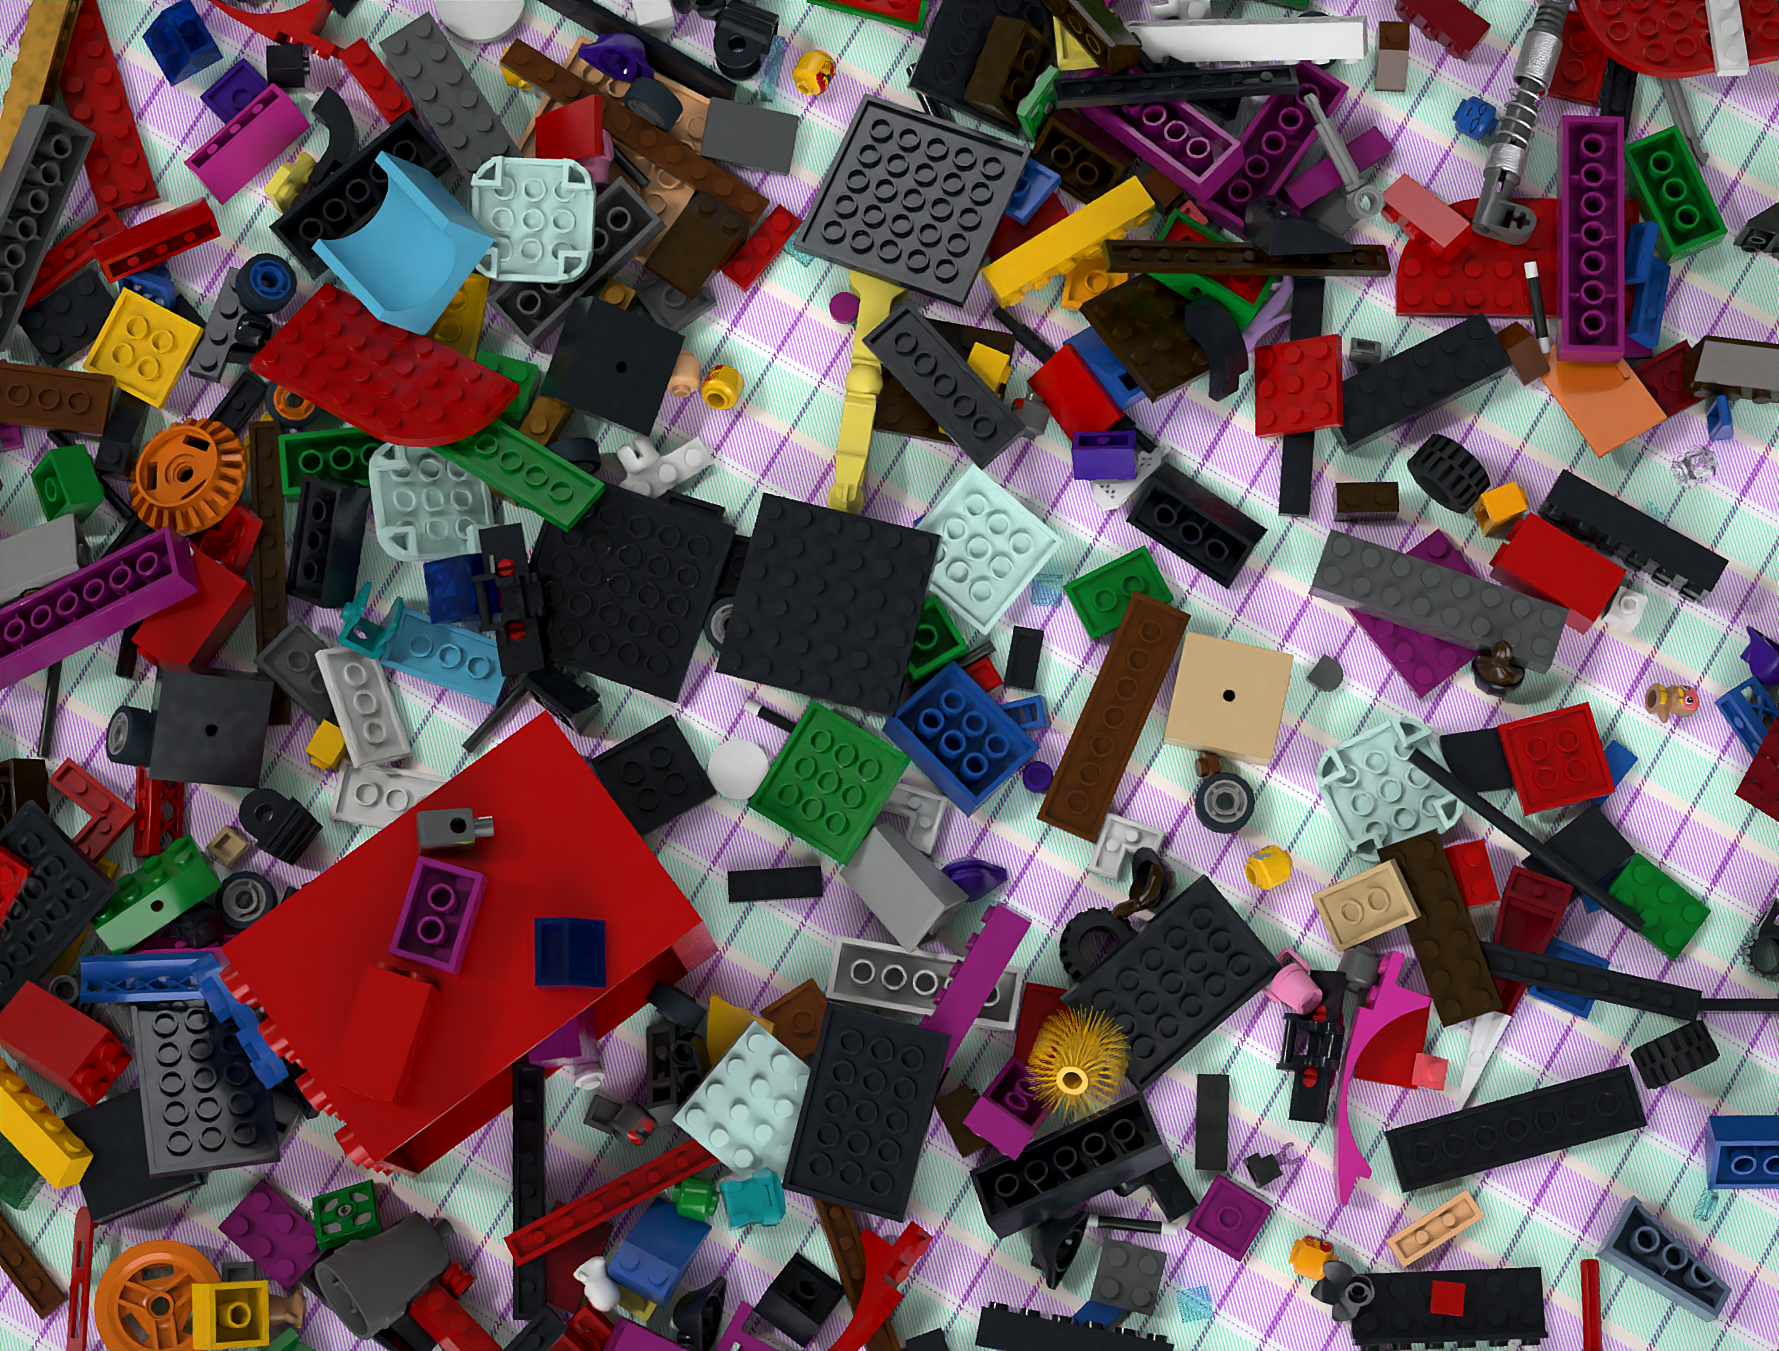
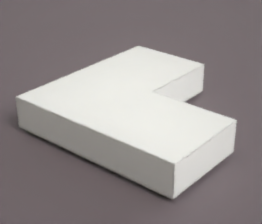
[881,783,949,857]
[1087,812,1166,881]

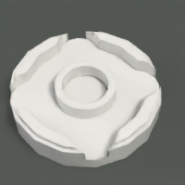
[708,738,769,801]

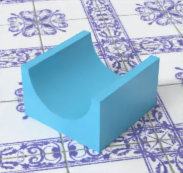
[312,151,495,337]

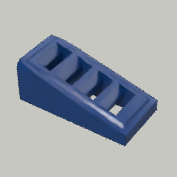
[1705,395,1734,441]
[999,695,1051,732]

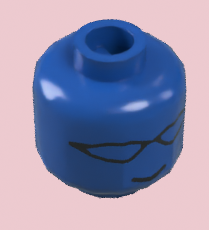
[1452,96,1499,141]

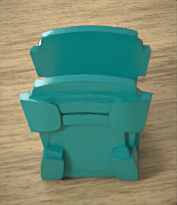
[337,581,404,659]
[719,1167,786,1231]

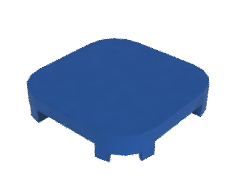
[187,952,289,1090]

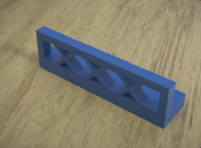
[1714,675,1779,759]
[79,952,209,1004]

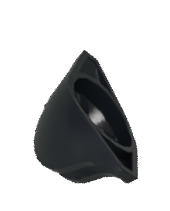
[1030,1211,1090,1290]
[673,1276,727,1351]

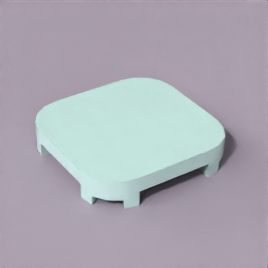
[471,156,596,284]
[369,442,500,562]
[1315,715,1463,863]

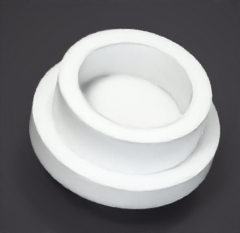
[573,1063,605,1090]

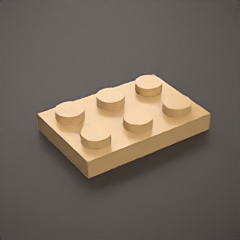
[1311,858,1422,952]

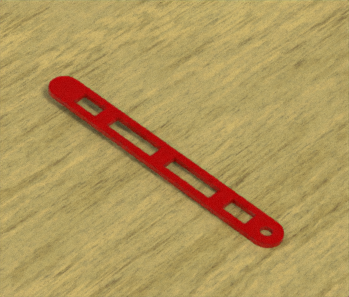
[66,1206,100,1351]

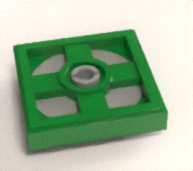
[1016,65,1063,144]
[312,1179,382,1251]

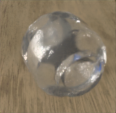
[1670,444,1718,489]

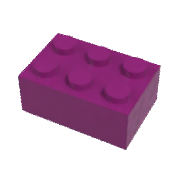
[388,856,488,976]
[963,1056,1063,1161]

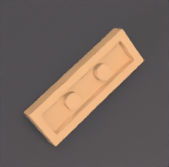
[1385,1189,1484,1268]

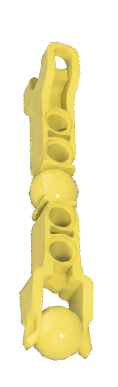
[826,269,910,515]

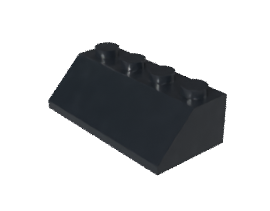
[1126,462,1268,589]
[287,473,371,609]

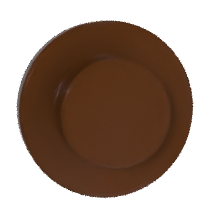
[1195,751,1220,781]

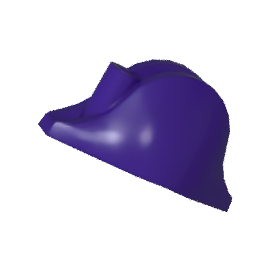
[578,32,654,82]
[1740,624,1779,686]
[941,856,1008,903]

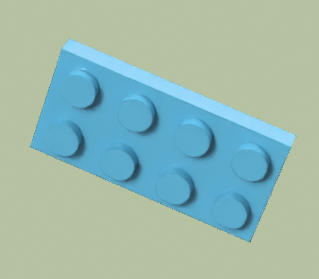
[380,607,508,707]

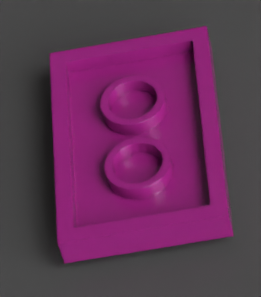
[218,1180,327,1292]

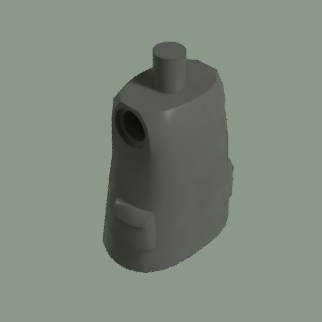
[315,1211,454,1340]

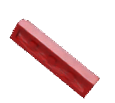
[133,761,184,858]

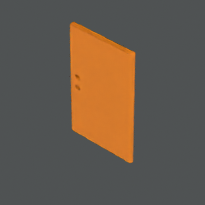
[1540,342,1667,459]

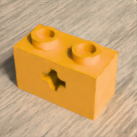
[1472,481,1529,537]

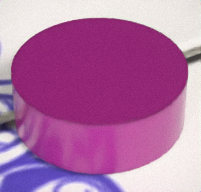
[829,292,859,324]

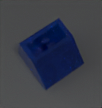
[142,0,224,87]
[423,553,502,625]
[534,917,607,990]

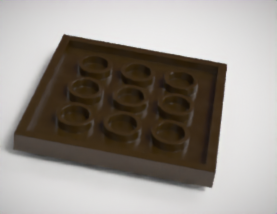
[1079,273,1210,404]
[873,317,1016,447]

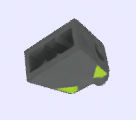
[416,808,494,855]

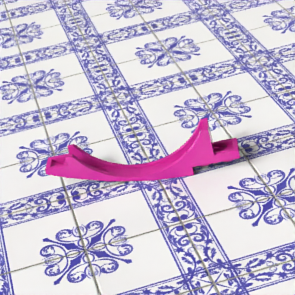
[1333,950,1431,1205]

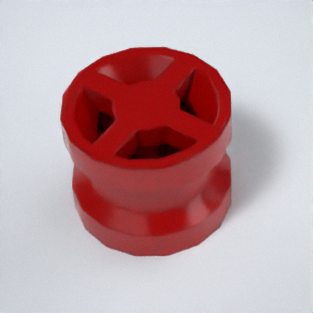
[438,1260,477,1301]

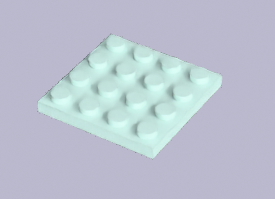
[915,461,1064,635]
[670,1020,811,1183]

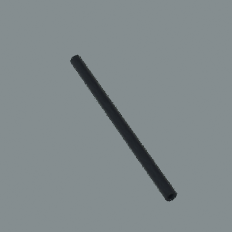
[1407,748,1645,933]

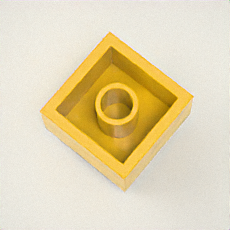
[192,1280,270,1350]

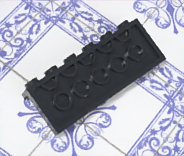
[1350,1267,1549,1351]

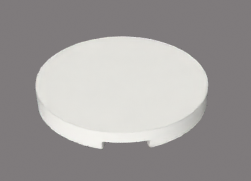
[435,0,526,43]

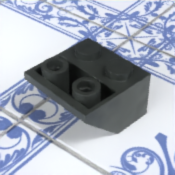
[1733,202,1779,259]

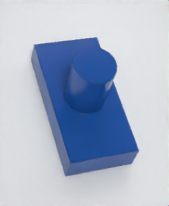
[118,265,177,311]

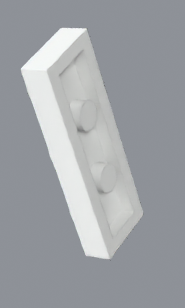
[1705,0,1749,76]

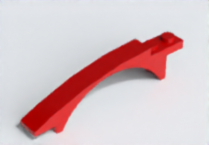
[209,0,345,61]
[827,1220,934,1351]

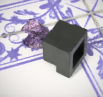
[1243,1142,1302,1189]

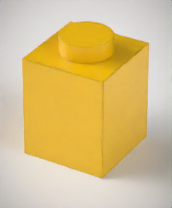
[304,719,348,771]

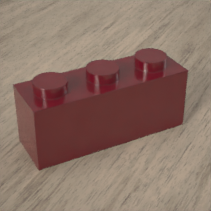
[1394,0,1491,62]

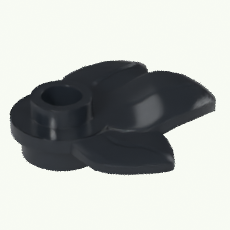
[1310,1260,1375,1322]

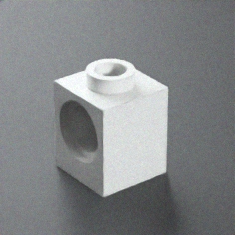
[1602,585,1649,633]

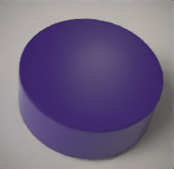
[1022,761,1053,793]

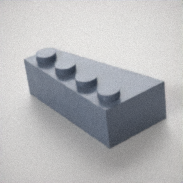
[1595,1195,1732,1323]

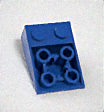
[1062,326,1147,412]

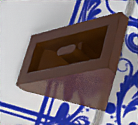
[1495,321,1550,387]

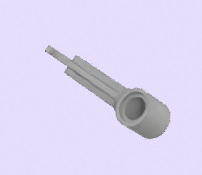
[1657,78,1709,167]
[1304,93,1384,220]

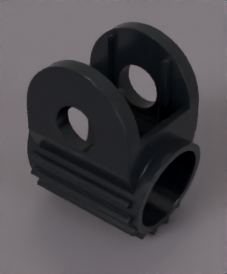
[713,0,780,81]
[239,788,323,866]
[1740,897,1779,978]

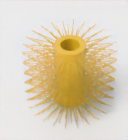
[1025,1004,1131,1122]

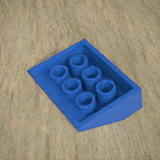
[882,660,1040,818]

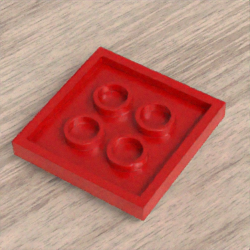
[1255,334,1343,439]
[1497,702,1616,817]

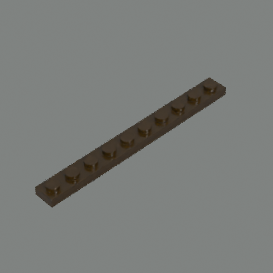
[1101,239,1392,277]
[249,420,292,727]

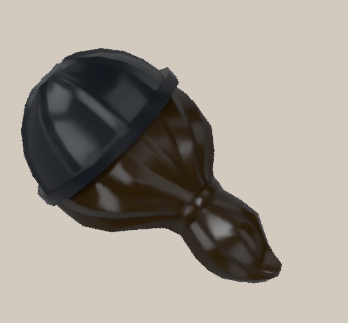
[1471,640,1525,698]
[1111,847,1177,919]

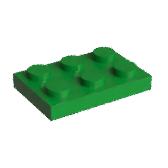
[1063,545,1174,642]
[1606,852,1711,961]

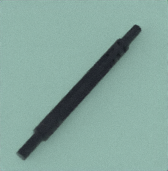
[992,306,1158,454]

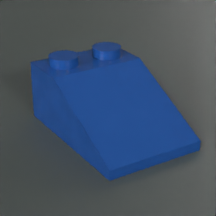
[608,1197,712,1309]

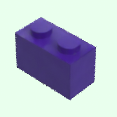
[1071,430,1138,481]

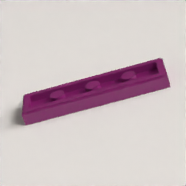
[1280,126,1394,212]

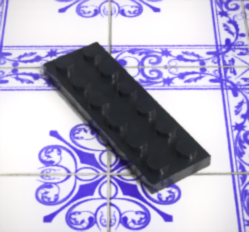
[862,300,1028,470]

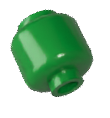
[671,1176,720,1222]

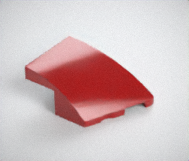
[188,500,263,576]
[549,1301,615,1351]

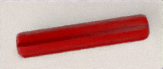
[1580,1259,1603,1351]

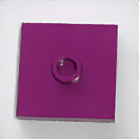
[1185,1174,1273,1263]

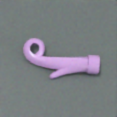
[1240,275,1293,354]

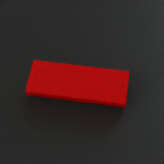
[90,197,221,284]

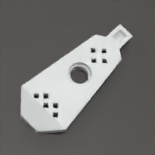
[1093,442,1172,511]

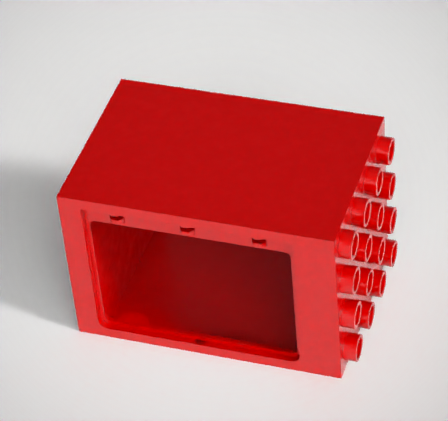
[219,710,719,1178]

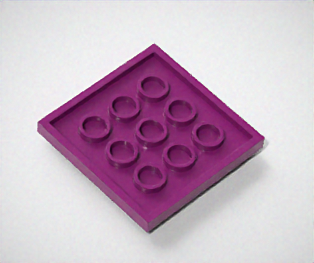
[1343,528,1480,700]

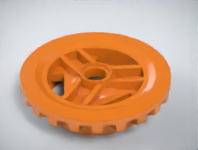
[128,417,248,536]
[94,1240,223,1351]

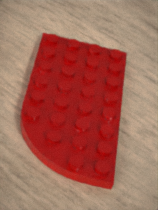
[1575,0,1779,79]
[1395,198,1639,320]
[249,282,520,447]

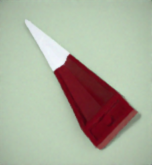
[1455,865,1574,1111]

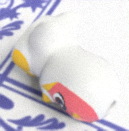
[573,1256,621,1312]

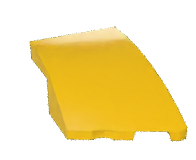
[706,993,776,1067]

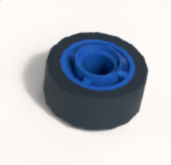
[235,253,297,315]

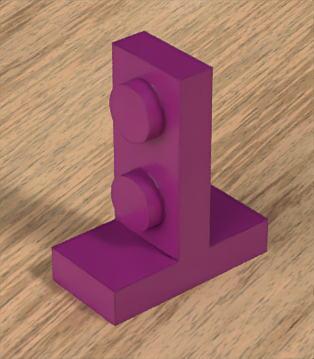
[715,1301,779,1351]

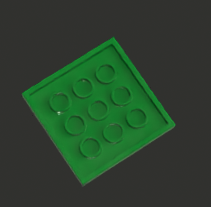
[747,700,912,867]

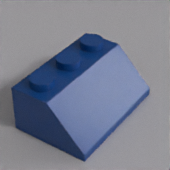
[1705,1115,1779,1189]

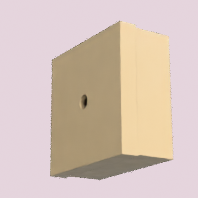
[1163,631,1294,767]

